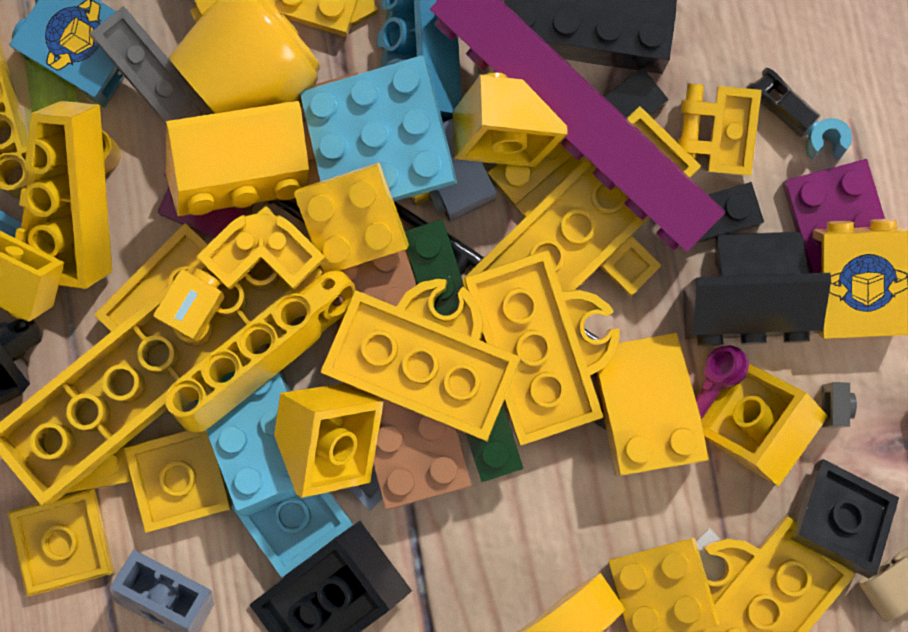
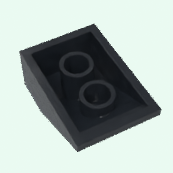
[249,520,412,632]

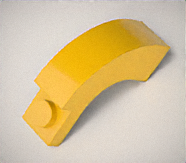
[517,573,626,632]

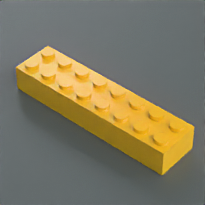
[0,206,323,506]

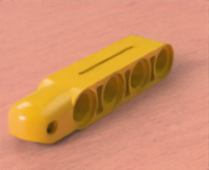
[165,270,355,433]

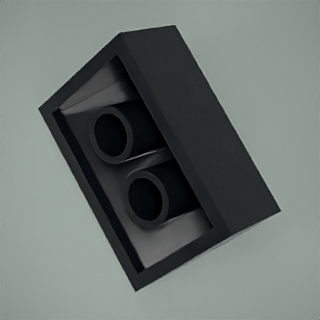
[683,272,831,346]

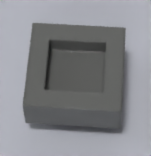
[822,382,857,428]

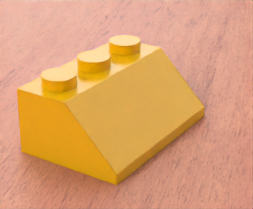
[166,101,309,216]

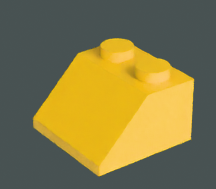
[452,73,567,167]
[701,364,828,487]
[274,383,384,498]

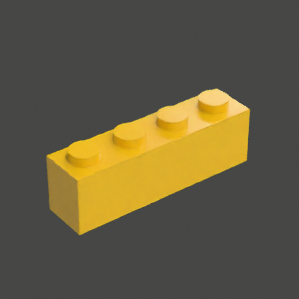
[15,101,113,289]

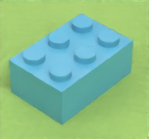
[195,370,298,516]

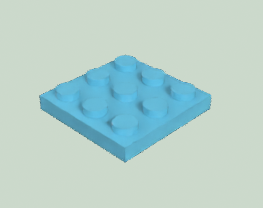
[300,55,458,202]

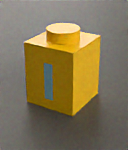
[153,268,225,343]

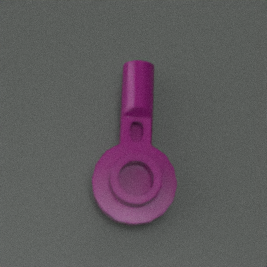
[695,345,749,420]

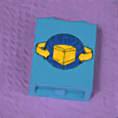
[9,0,142,108]

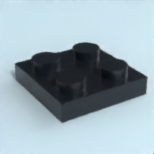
[791,459,899,579]

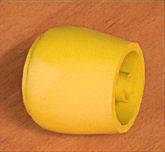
[168,0,320,114]

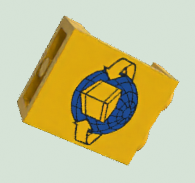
[813,219,908,339]

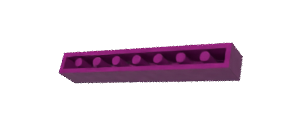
[430,0,725,252]

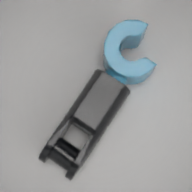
[747,67,852,160]

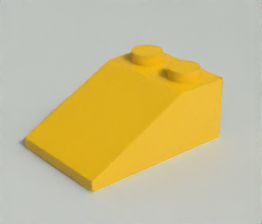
[596,333,709,476]

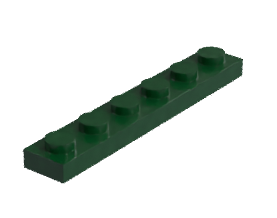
[405,219,524,482]

